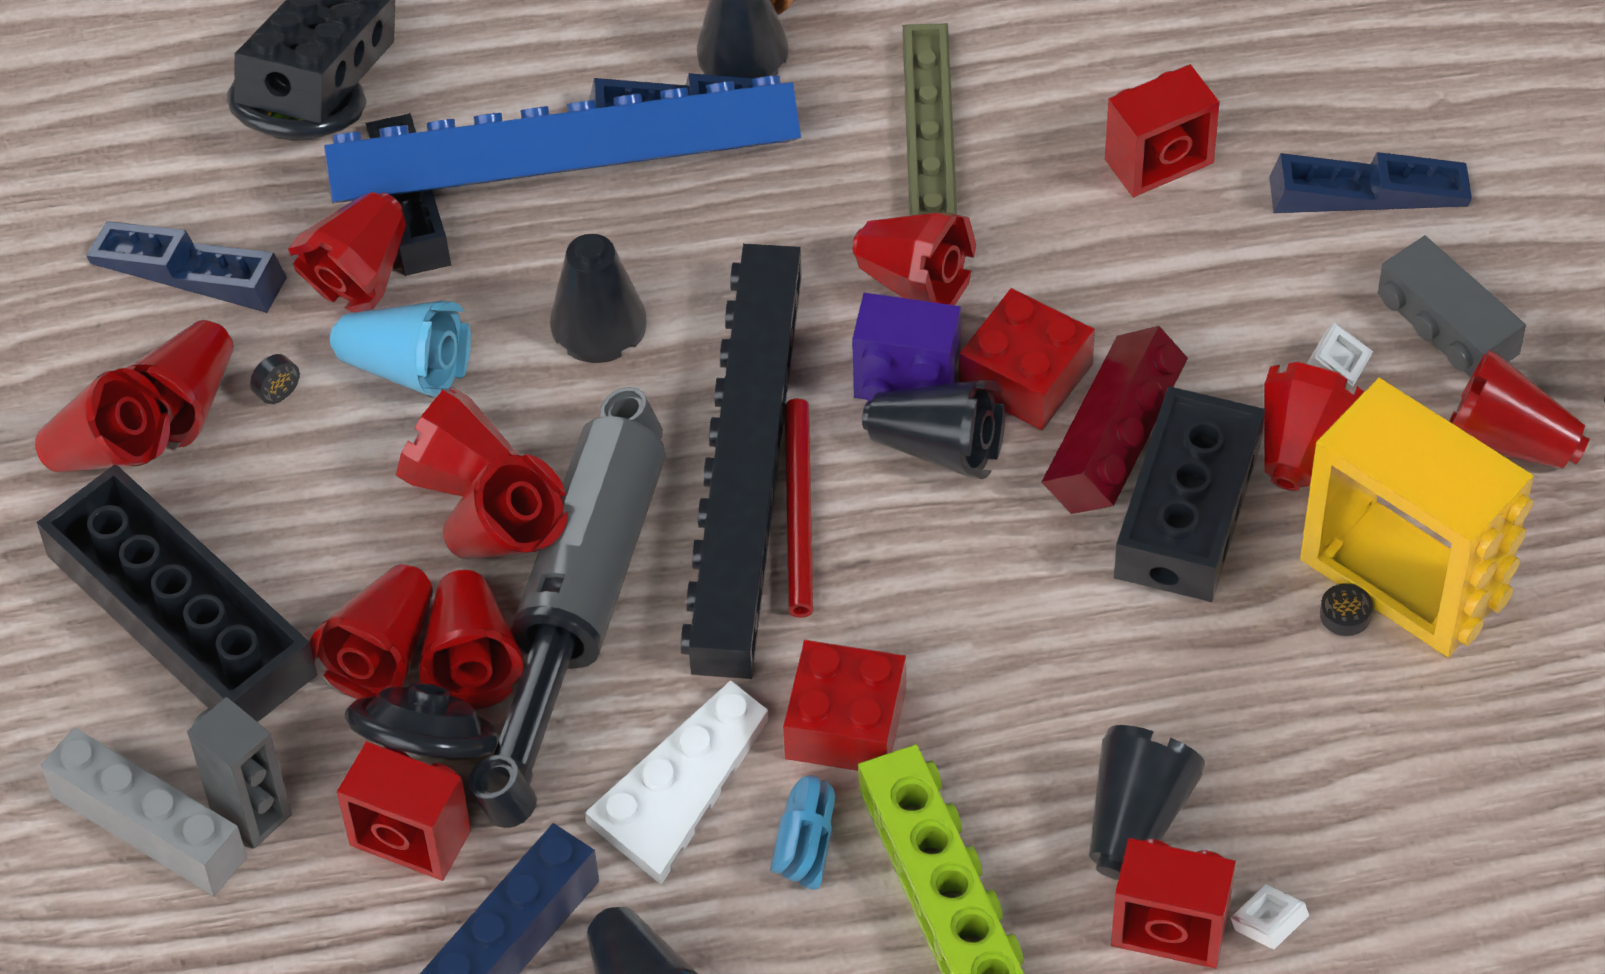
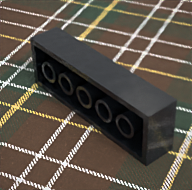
[36,465,318,722]

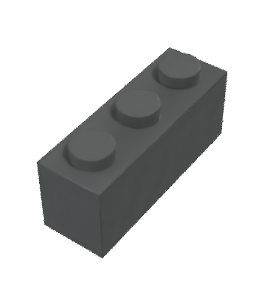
[1378,235,1526,378]
[187,697,292,849]

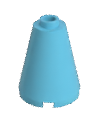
[330,300,471,398]

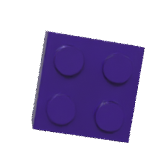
[852,292,961,401]

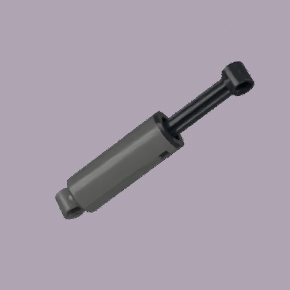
[469,387,666,828]

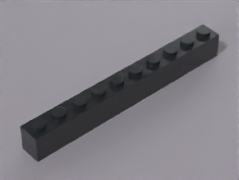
[681,243,802,679]

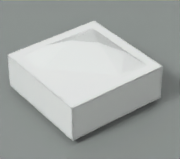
[1307,323,1373,390]
[1230,884,1309,950]

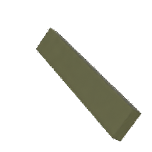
[902,23,957,216]

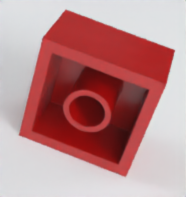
[1105,64,1220,198]
[959,288,1095,431]
[783,640,906,771]
[336,741,471,881]
[1111,838,1236,969]

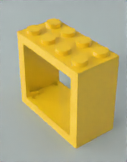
[1300,377,1534,658]

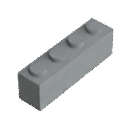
[40,727,247,896]

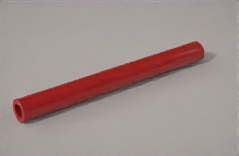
[785,398,814,618]

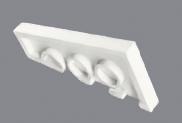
[585,680,769,885]

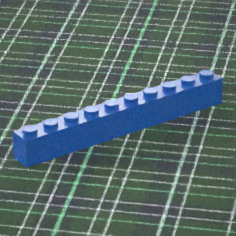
[324,75,801,204]

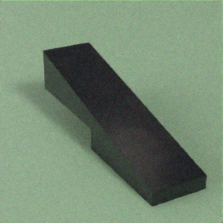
[365,113,452,276]

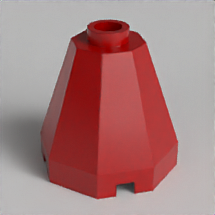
[288,192,406,313]
[852,213,976,305]
[1264,362,1365,491]
[395,387,520,497]

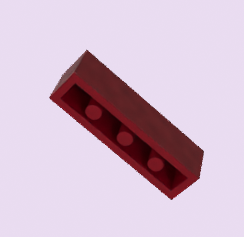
[1041,326,1188,514]

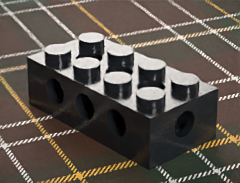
[234,0,396,124]
[1114,386,1265,602]

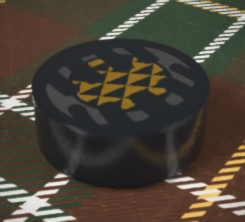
[250,354,300,404]
[1320,584,1373,636]

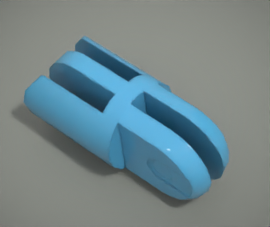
[770,775,835,890]

